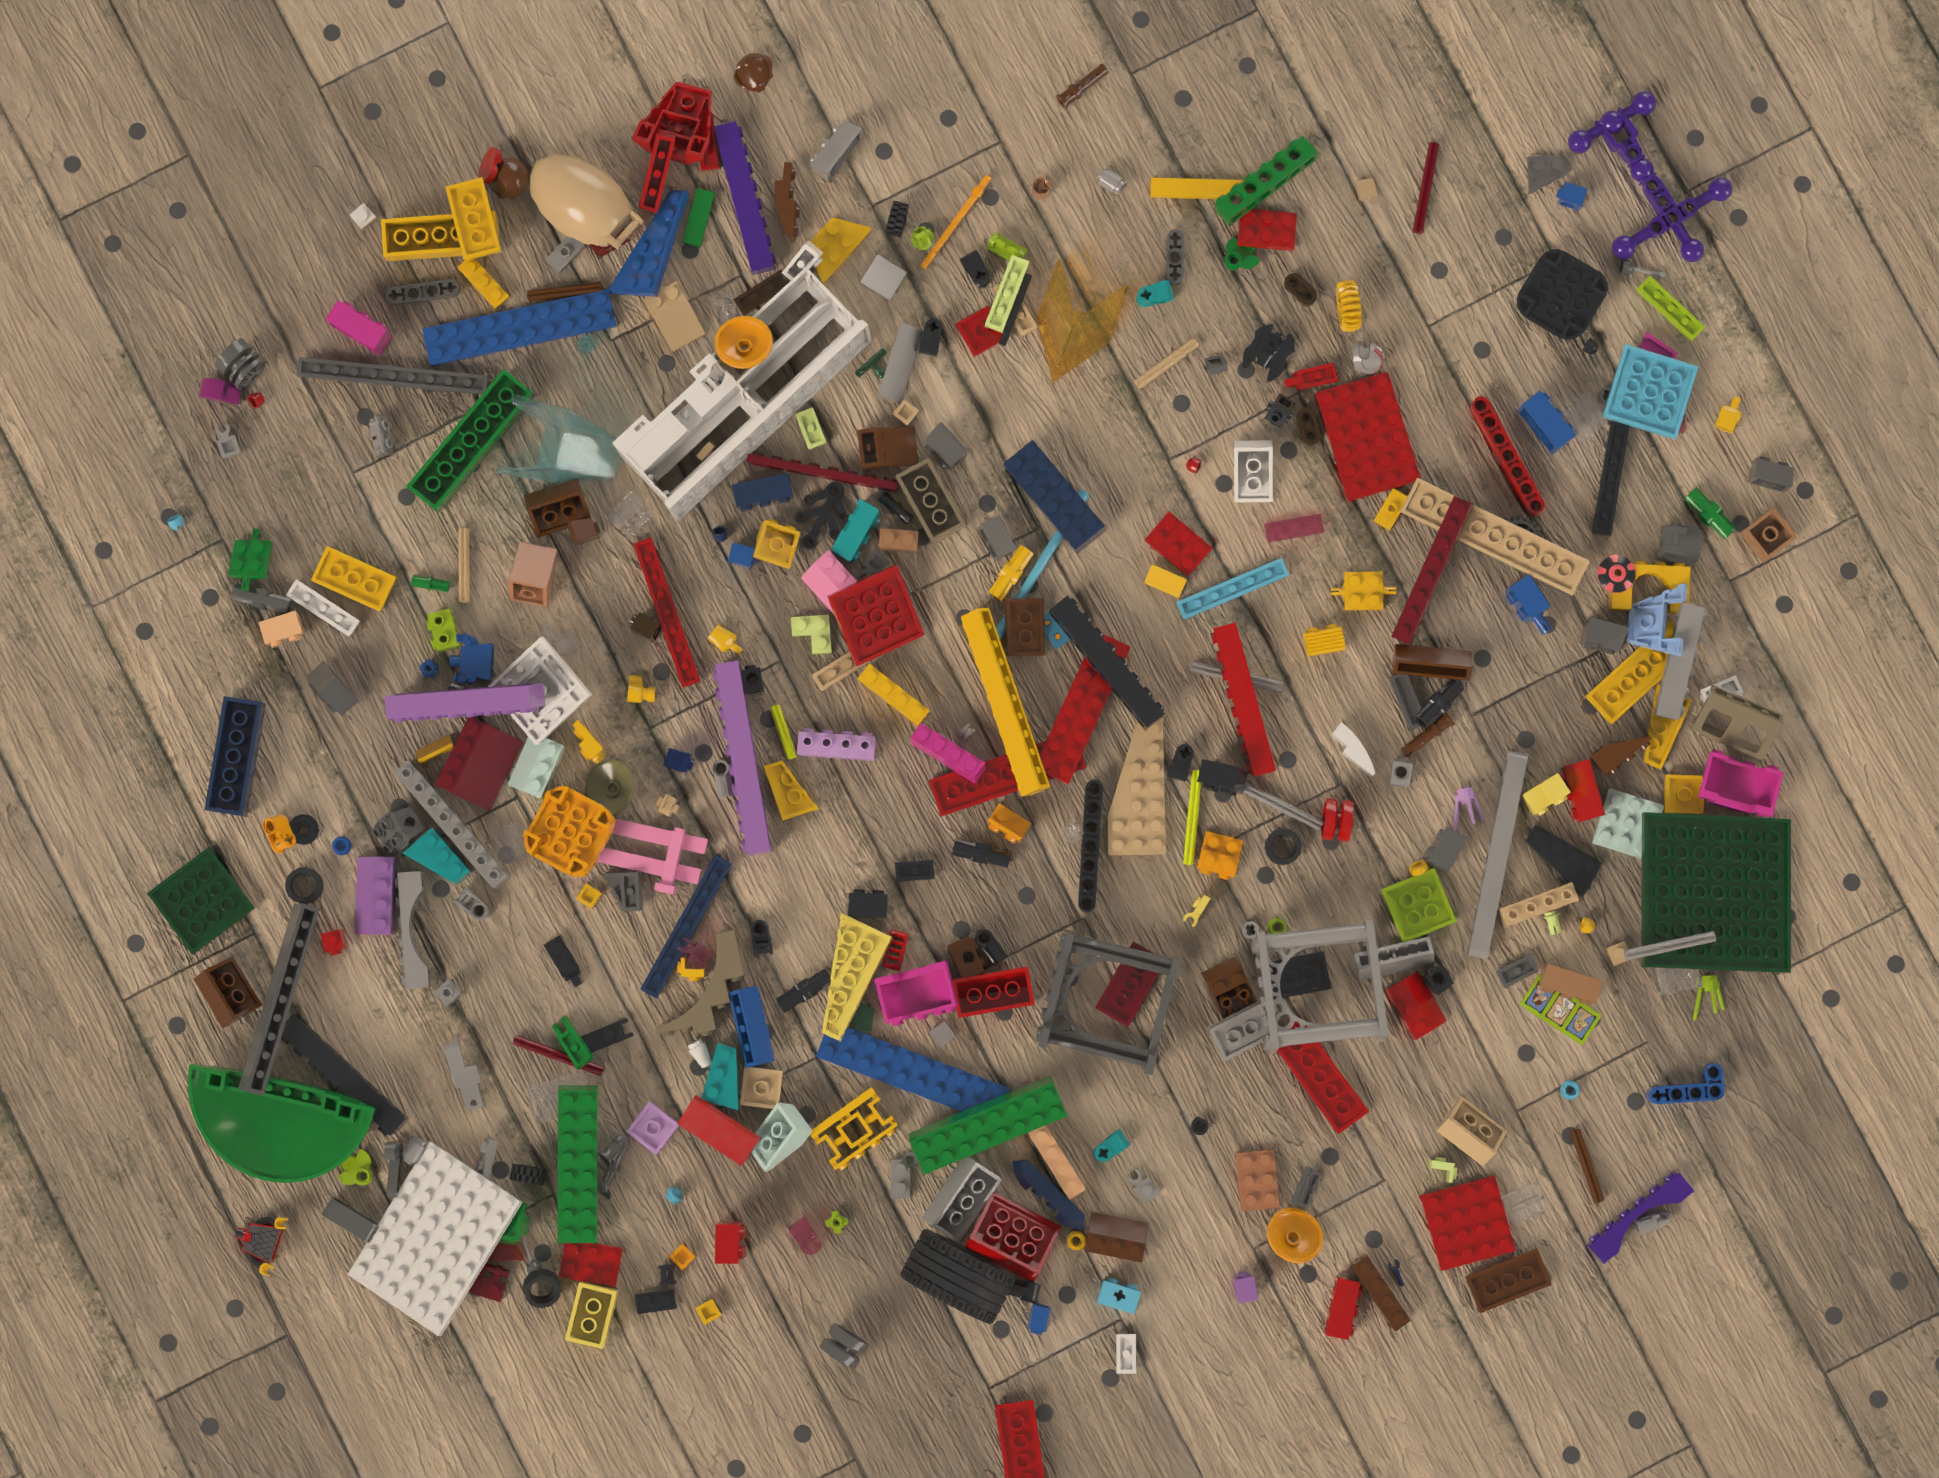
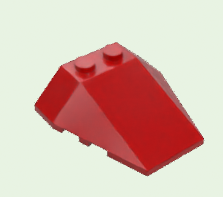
[632,81,712,165]

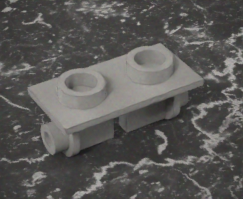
[369,416,394,457]

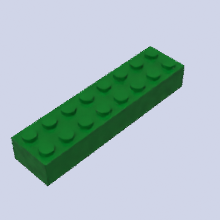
[406,369,535,514]
[908,1075,1067,1175]
[558,1085,598,1243]

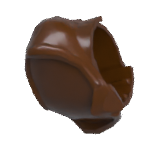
[733,53,773,93]
[489,157,529,199]

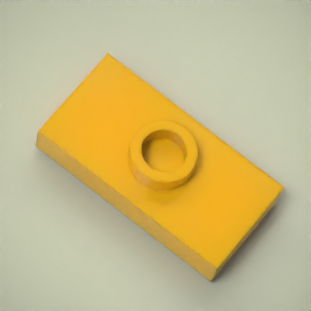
[1373,488,1408,531]

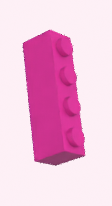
[910,723,986,784]

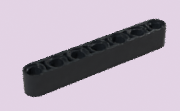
[1078,780,1103,913]

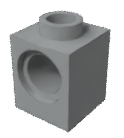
[1388,758,1413,788]
[434,979,464,1007]

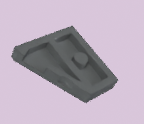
[603,871,643,911]

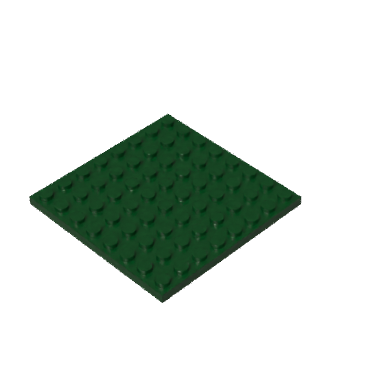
[1641,812,1791,973]

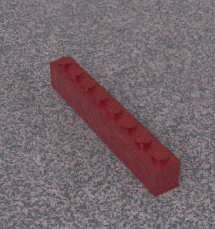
[1391,496,1474,645]

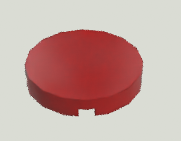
[478,147,502,184]

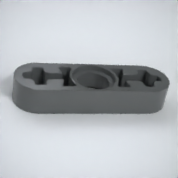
[1166,229,1184,285]

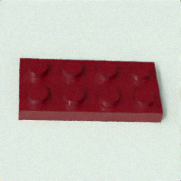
[1095,941,1159,1027]

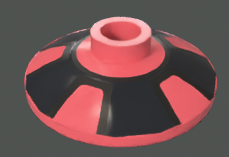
[1597,555,1636,593]

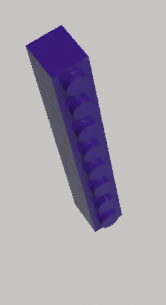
[714,121,777,275]

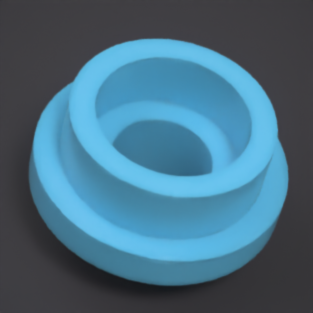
[1560,1080,1580,1100]
[665,1187,684,1205]

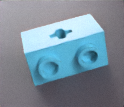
[1097,1277,1141,1314]

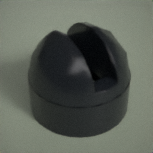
[1582,338,1599,355]

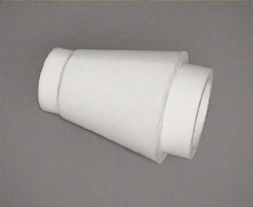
[687,1038,712,1068]

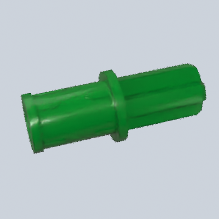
[411,575,450,592]

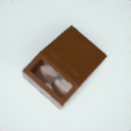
[857,427,919,471]
[1591,735,1652,775]
[1201,957,1257,1019]

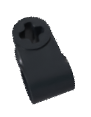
[960,250,990,288]
[918,318,942,357]
[1167,744,1194,782]
[751,919,773,957]

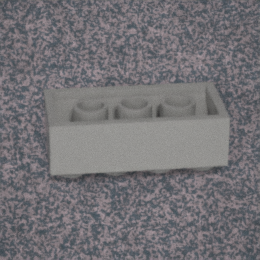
[921,1156,1002,1243]

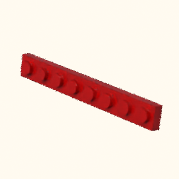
[633,538,701,688]

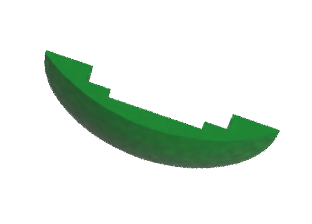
[188,1064,375,1183]

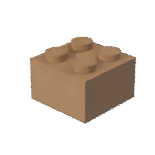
[1739,507,1797,563]

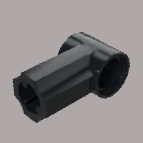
[975,929,1008,966]
[1008,1279,1041,1304]

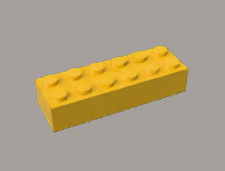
[381,211,500,261]

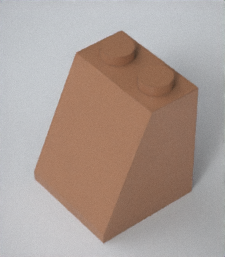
[509,542,558,607]

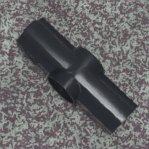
[1414,679,1464,729]
[952,839,1011,868]
[776,969,831,1013]

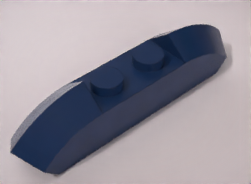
[1012,1160,1085,1229]

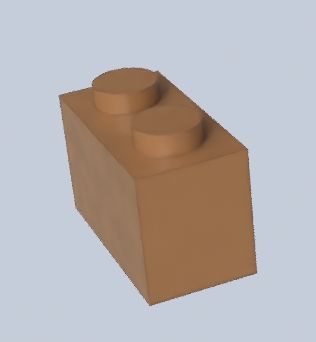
[879,528,919,553]

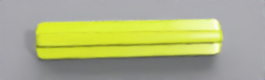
[770,704,797,760]

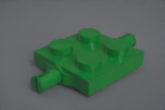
[228,528,273,591]

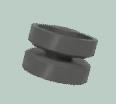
[819,1323,869,1369]

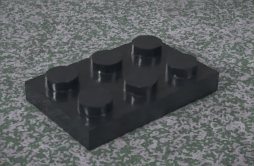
[1269,951,1332,1000]

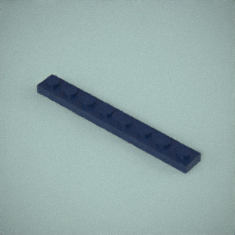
[640,855,732,999]

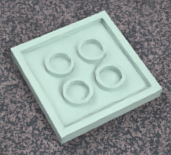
[1592,788,1664,859]

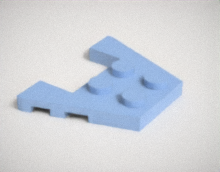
[1627,583,1687,657]

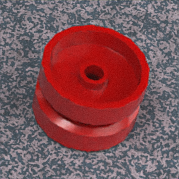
[1321,798,1354,842]

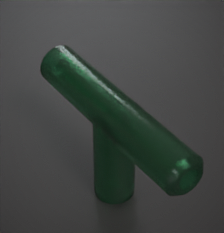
[855,348,887,379]

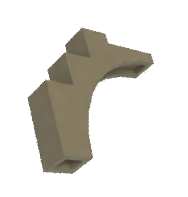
[656,930,745,1037]

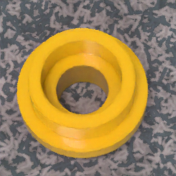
[1067,1231,1086,1250]

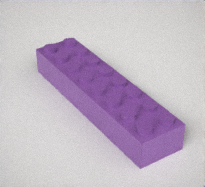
[385,683,545,722]

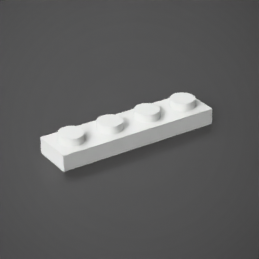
[286,579,361,637]

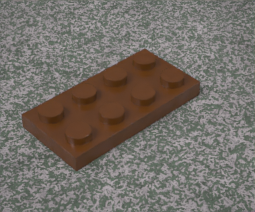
[1464,1248,1552,1313]

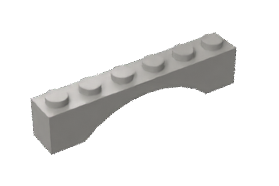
[395,871,431,989]

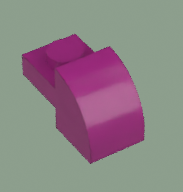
[198,378,242,405]

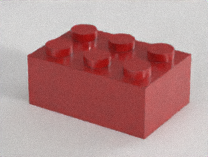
[715,1221,746,1264]

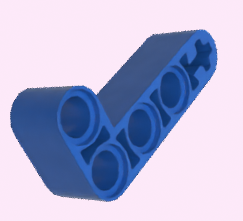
[1646,1063,1725,1104]

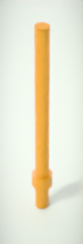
[920,175,992,270]

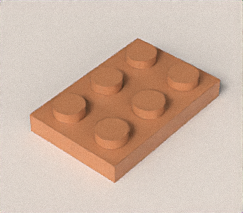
[1235,1149,1280,1211]

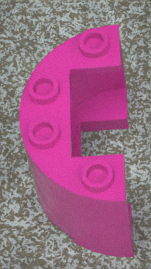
[1698,749,1784,817]
[874,960,958,1026]

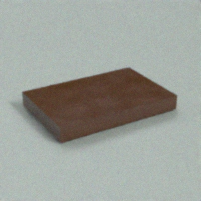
[1005,598,1044,656]

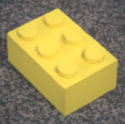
[565,1281,619,1349]

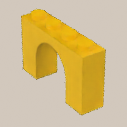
[1609,561,1690,614]

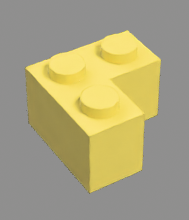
[1520,773,1571,816]

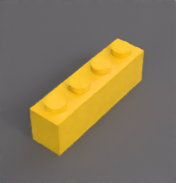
[857,663,930,727]

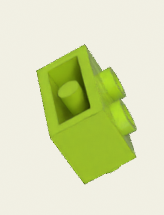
[426,608,462,653]

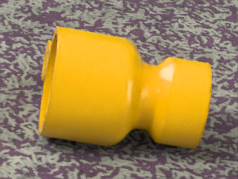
[627,675,656,703]

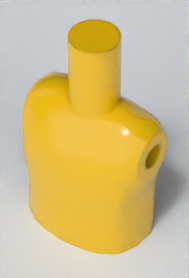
[1714,396,1742,433]
[707,624,743,655]

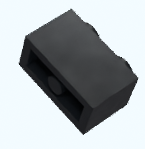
[848,889,888,918]

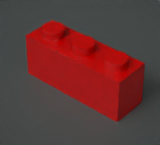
[1324,1276,1363,1340]

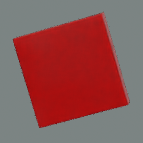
[955,305,1002,357]

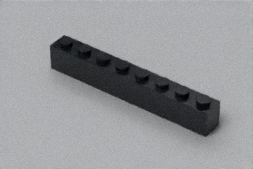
[1049,595,1165,731]
[281,1014,409,1136]

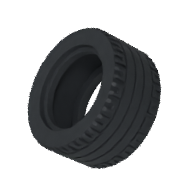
[900,1229,1015,1324]

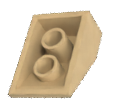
[644,281,706,353]

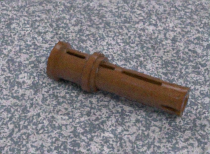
[1056,63,1109,109]
[1401,712,1455,758]

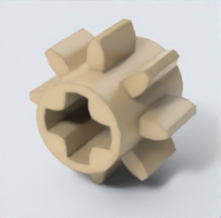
[655,794,680,817]

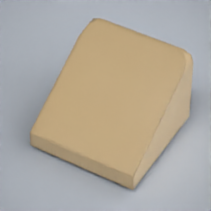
[1354,178,1378,201]

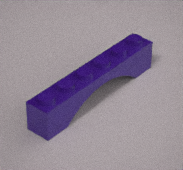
[1586,1172,1694,1264]

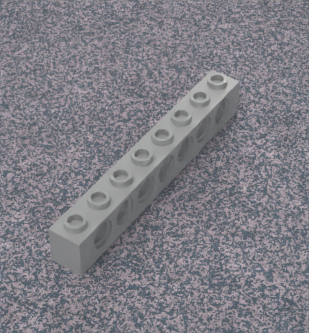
[394,760,510,890]

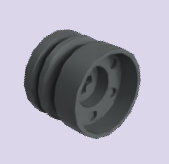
[215,338,267,390]

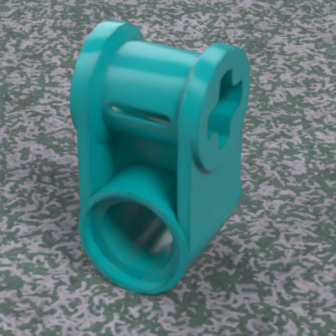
[1136,280,1174,307]
[1093,1129,1131,1162]

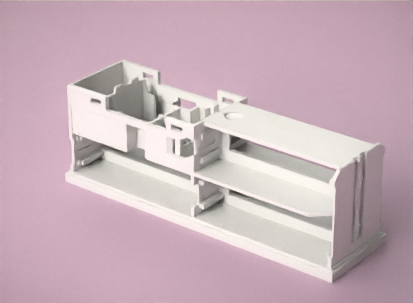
[613,267,872,522]

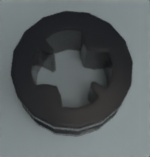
[1191,1117,1208,1135]

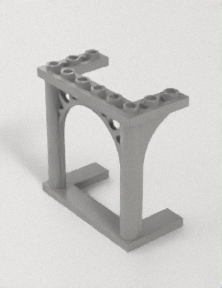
[1250,919,1388,1055]

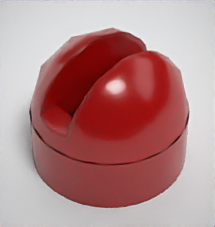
[248,392,265,409]
[1186,458,1202,474]

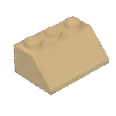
[1437,1096,1508,1166]

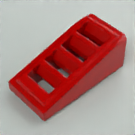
[881,929,909,971]

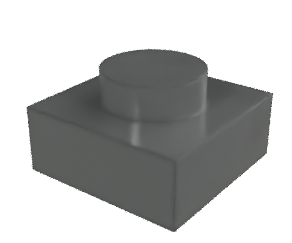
[1204,354,1228,375]

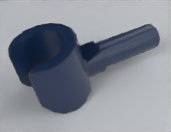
[1388,1259,1405,1287]

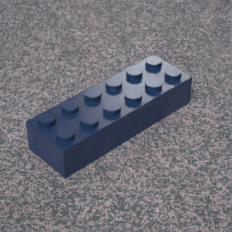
[1003,440,1106,554]
[204,696,266,817]

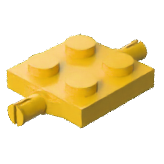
[1331,571,1396,611]

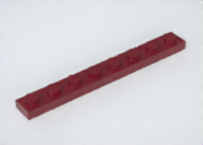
[747,452,898,493]

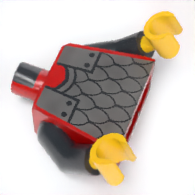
[234,1216,288,1276]

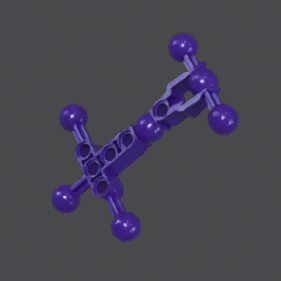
[1568,91,1732,262]

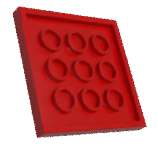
[827,565,925,666]
[1420,1175,1516,1271]

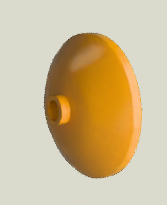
[715,316,773,369]
[1267,1207,1323,1263]

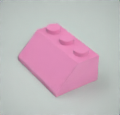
[801,550,857,614]

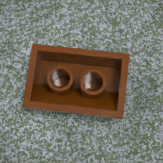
[524,478,592,537]
[193,956,262,1028]
[1084,1212,1148,1263]

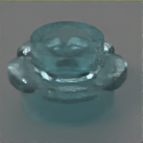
[577,335,595,354]

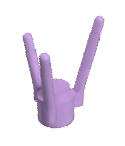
[1453,787,1484,832]

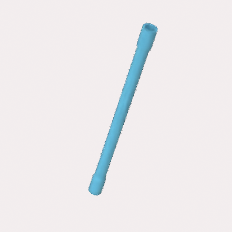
[996,489,1090,641]

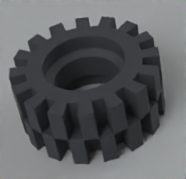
[886,200,909,238]
[510,1164,547,1185]

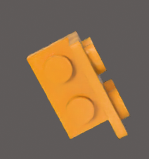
[987,803,1032,844]

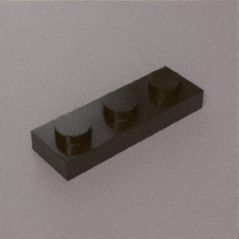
[733,269,789,316]

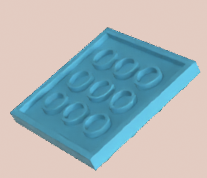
[1602,344,1698,440]

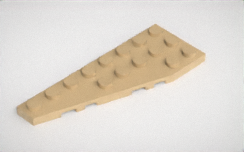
[1107,701,1166,856]

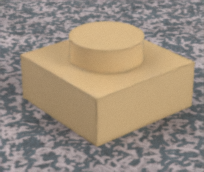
[892,399,919,427]
[1605,941,1628,966]

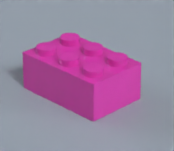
[325,300,392,356]

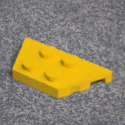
[810,217,872,284]

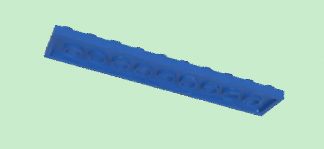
[422,289,617,367]
[816,1028,1010,1112]

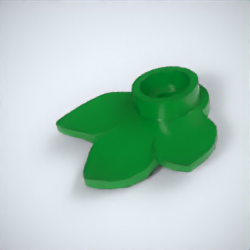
[1224,237,1260,270]

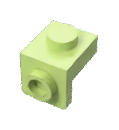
[1428,1157,1457,1183]

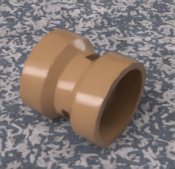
[1032,177,1051,199]

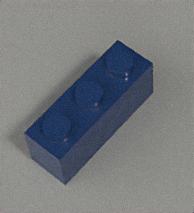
[732,473,793,512]

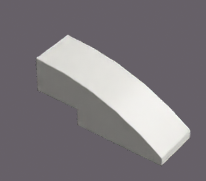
[1330,722,1375,777]

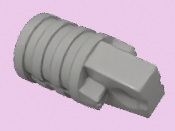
[1634,1210,1671,1235]

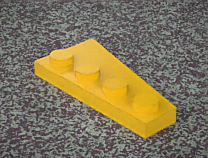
[1643,684,1692,770]

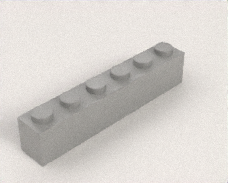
[1653,602,1707,721]

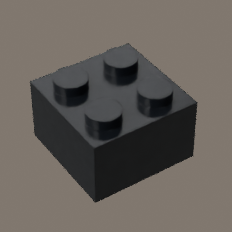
[1197,759,1248,797]

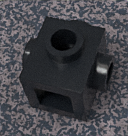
[1264,393,1296,428]

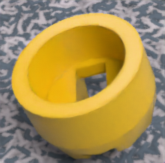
[1580,917,1595,933]

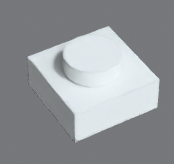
[350,203,377,230]

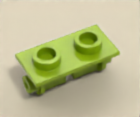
[986,232,1028,261]

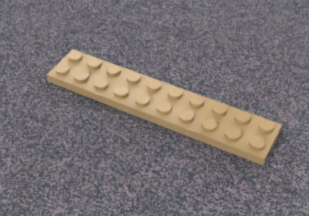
[1400,478,1591,596]

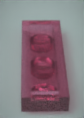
[1264,514,1324,543]

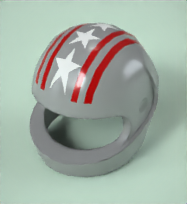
[1353,341,1385,374]

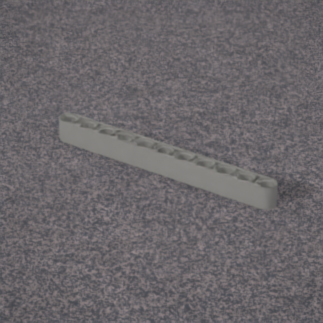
[1467,751,1528,959]

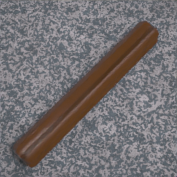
[527,282,602,301]
[1570,1128,1604,1203]

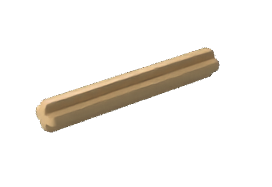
[1134,338,1199,389]
[459,528,470,603]

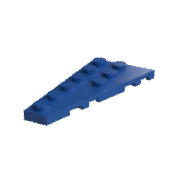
[608,190,689,297]

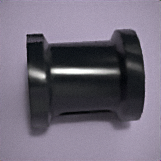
[658,1264,677,1285]

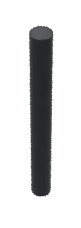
[999,273,1032,347]

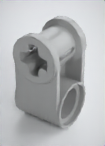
[453,886,490,920]

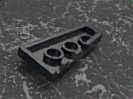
[1525,824,1602,896]

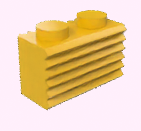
[1303,624,1346,657]

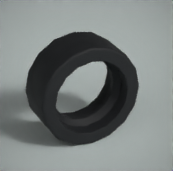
[1264,828,1302,865]
[285,867,324,904]
[523,1269,561,1308]

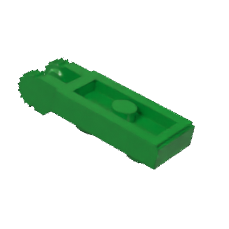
[552,1016,594,1070]

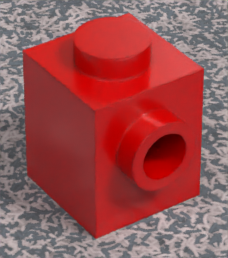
[320,929,347,956]

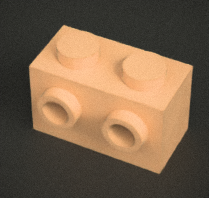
[258,611,305,648]

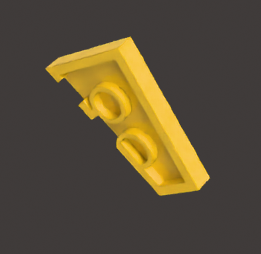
[763,760,819,821]

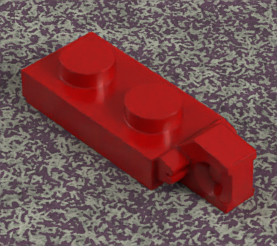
[1283,363,1338,390]

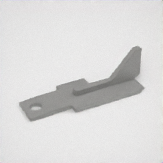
[444,1033,484,1111]

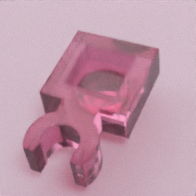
[677,937,713,969]

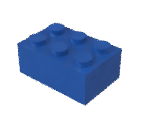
[1517,391,1576,455]

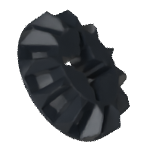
[289,814,320,845]

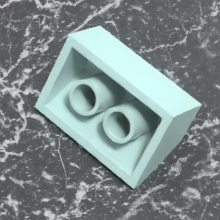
[508,737,566,800]

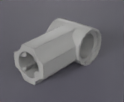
[712,760,734,798]

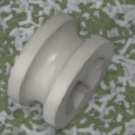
[957,723,975,742]
[1241,921,1259,939]

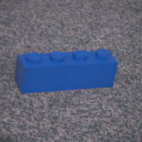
[728,986,775,1068]

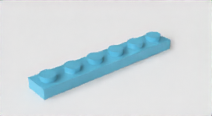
[1176,558,1289,620]

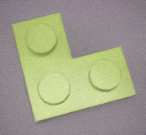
[791,615,832,655]

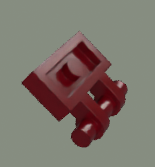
[469,1262,510,1302]

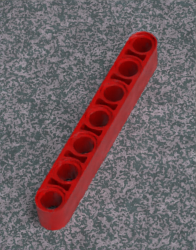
[1470,396,1545,516]

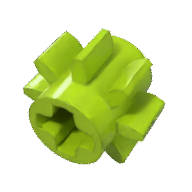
[910,226,935,250]

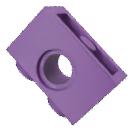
[1232,1271,1258,1303]

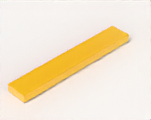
[1150,178,1264,201]

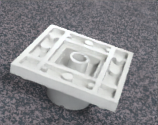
[488,636,592,745]

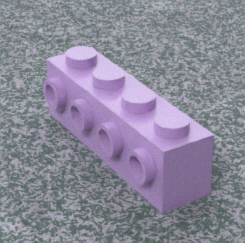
[797,728,876,761]

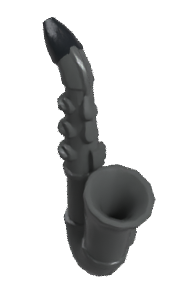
[598,1134,629,1199]

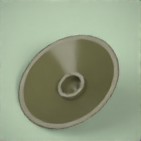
[585,760,634,816]

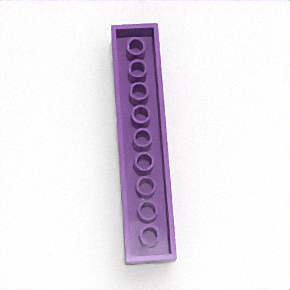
[712,660,772,856]

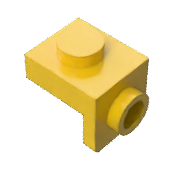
[677,957,705,981]

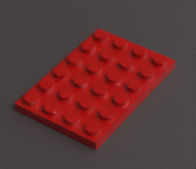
[1315,372,1421,502]

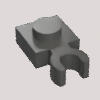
[857,549,890,578]

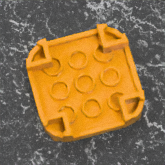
[522,785,616,877]

